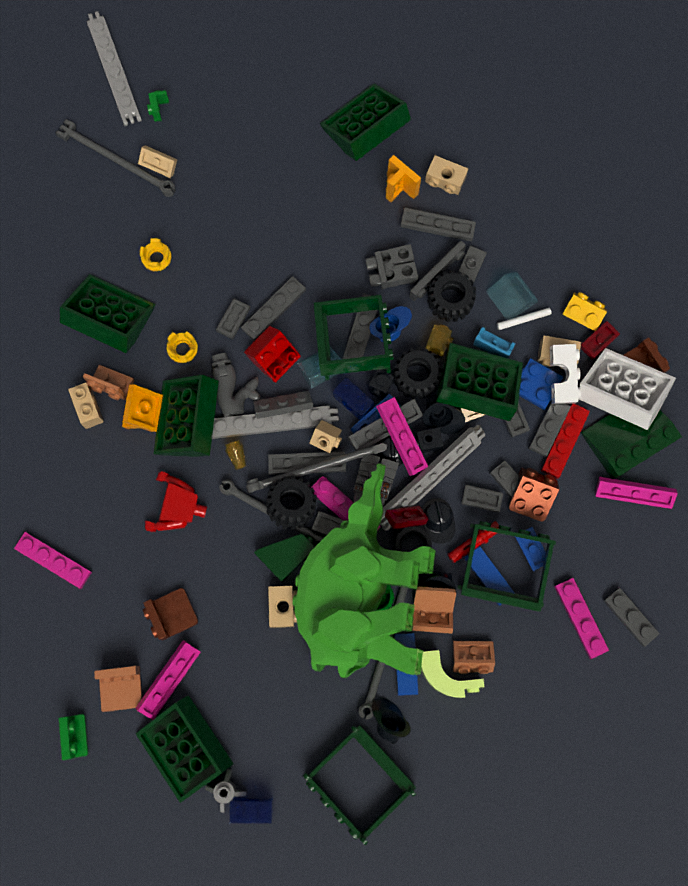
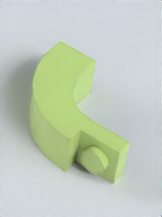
[421,650,484,698]

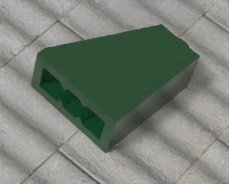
[254,534,316,582]

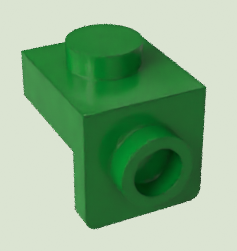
[147,90,169,122]

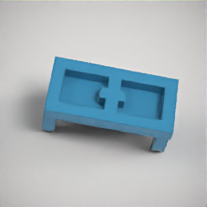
[473,327,516,358]

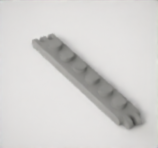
[87,11,142,126]
[212,406,339,439]
[380,425,485,531]

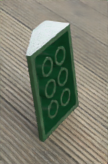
[320,84,411,161]
[60,274,155,354]
[436,343,523,421]
[153,375,219,457]
[581,410,682,479]
[136,695,234,803]

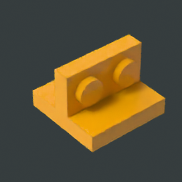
[386,155,421,202]
[122,384,163,432]

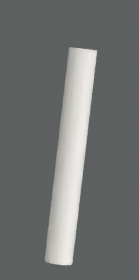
[496,308,551,330]

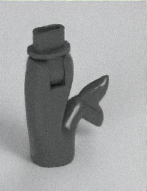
[212,353,261,417]

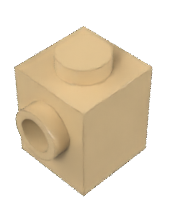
[310,420,342,453]

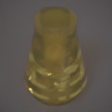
[225,440,246,470]

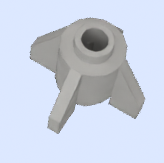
[205,769,247,813]

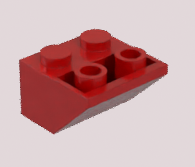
[244,326,301,383]

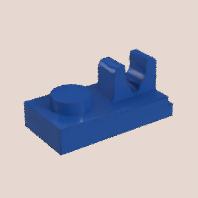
[515,527,546,571]

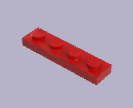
[541,403,590,479]

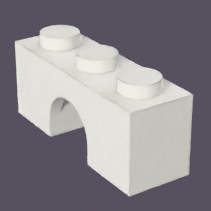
[550,344,581,404]

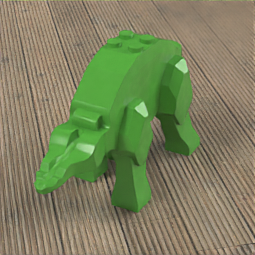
[292,463,435,678]

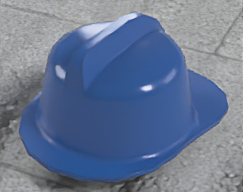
[369,306,412,342]

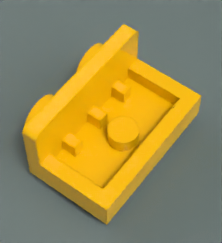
[563,292,607,331]

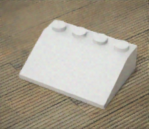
[579,348,676,430]

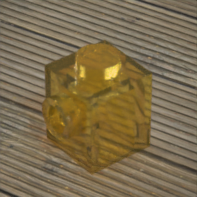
[426,324,453,357]

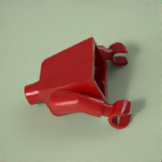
[145,471,207,532]

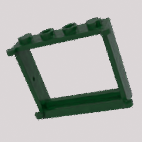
[314,295,393,380]
[457,521,556,612]
[303,725,416,845]

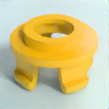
[140,238,172,271]
[167,331,198,363]

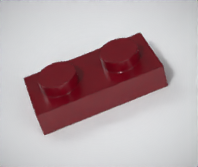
[580,321,620,360]
[384,506,428,529]

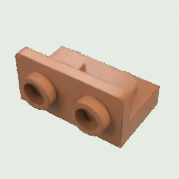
[453,641,495,674]

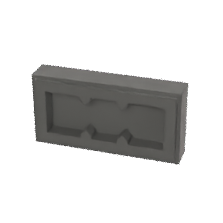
[459,246,487,282]
[216,298,251,340]
[461,485,503,513]

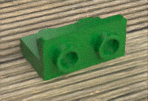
[59,714,89,760]

